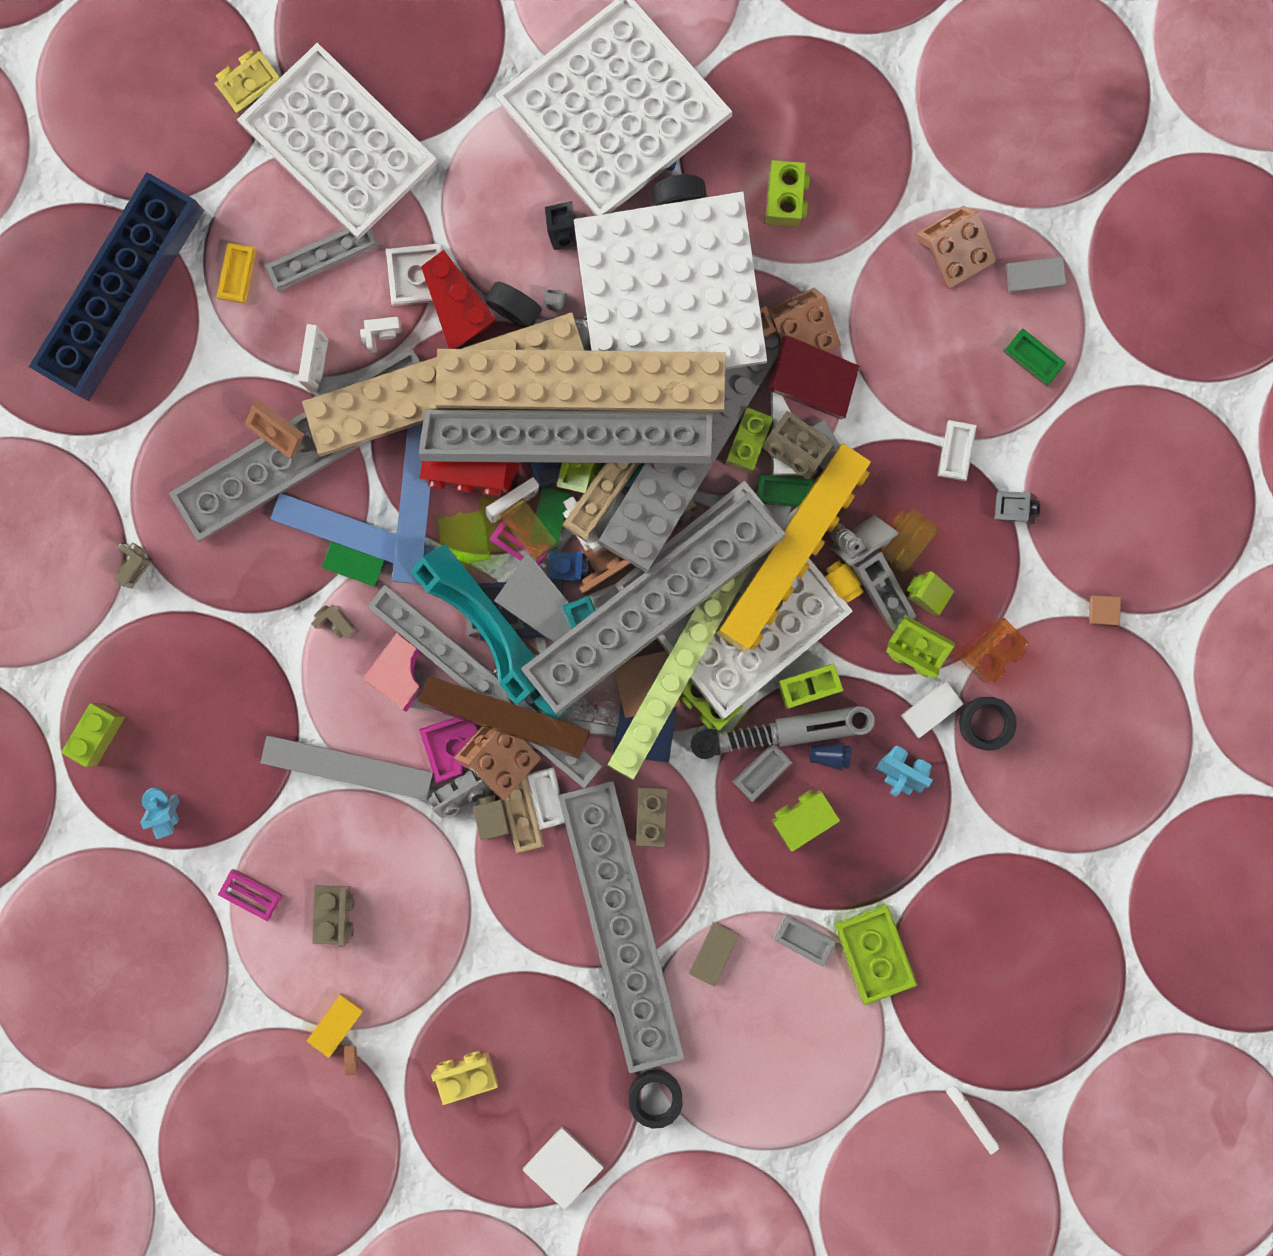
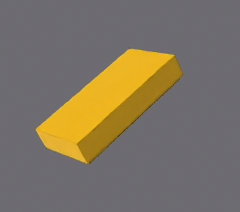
[216,242,257,304]
[306,993,364,1058]

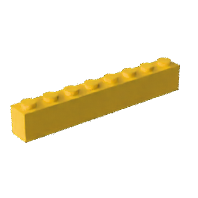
[716,443,871,653]

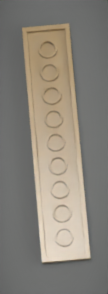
[302,313,584,457]
[435,349,726,412]

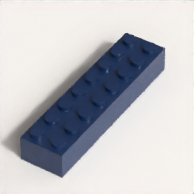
[28,172,205,402]

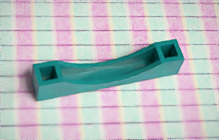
[410,544,538,705]

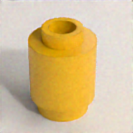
[825,560,864,603]

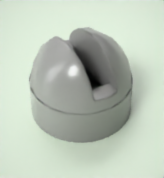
[544,290,566,311]

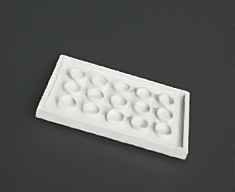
[237,43,438,240]

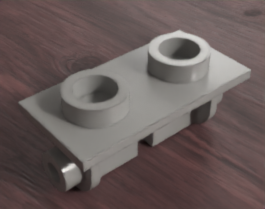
[428,770,490,818]

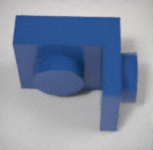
[548,551,588,582]

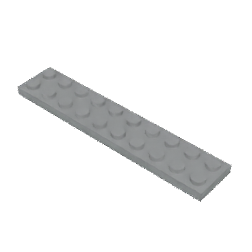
[598,332,781,573]
[169,347,420,542]
[418,410,712,464]
[521,492,786,716]
[558,781,685,1074]

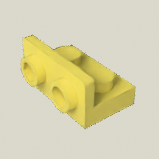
[214,49,280,113]
[431,1051,498,1105]

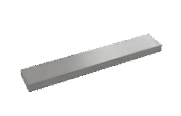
[260,735,433,800]

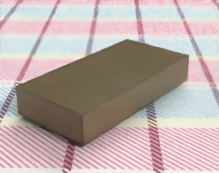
[689,921,739,987]

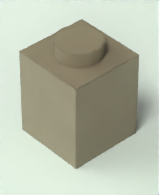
[473,795,510,840]

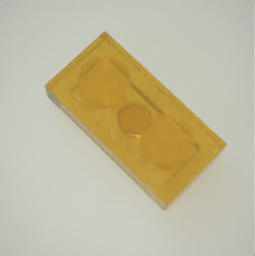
[500,498,557,561]

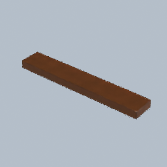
[418,676,590,759]

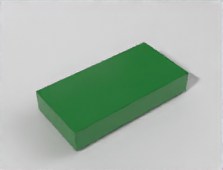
[1003,328,1066,387]
[757,474,815,507]
[529,487,570,549]
[322,541,386,587]

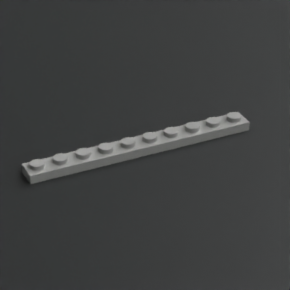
[367,585,604,788]

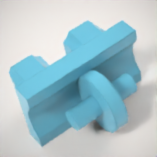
[875,746,933,797]
[140,787,180,839]

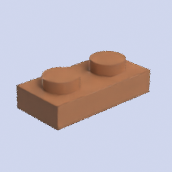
[245,400,304,459]

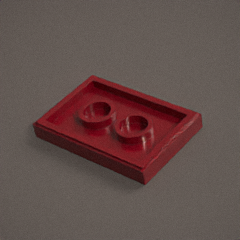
[768,335,860,420]

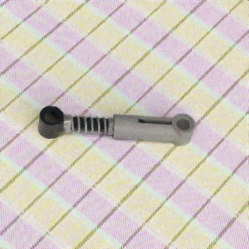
[690,706,875,759]

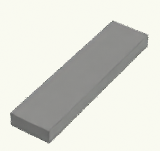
[265,228,379,292]

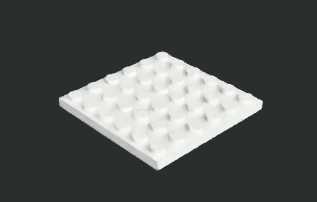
[495,0,732,216]
[574,192,767,370]
[613,481,853,719]

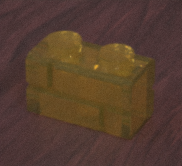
[878,508,939,575]

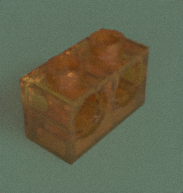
[959,618,1029,683]

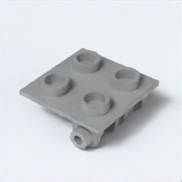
[829,515,899,566]

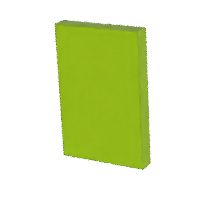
[833,904,918,1006]

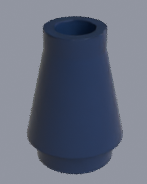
[810,743,851,771]

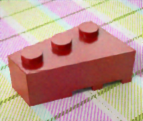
[421,250,496,349]
[419,461,520,497]

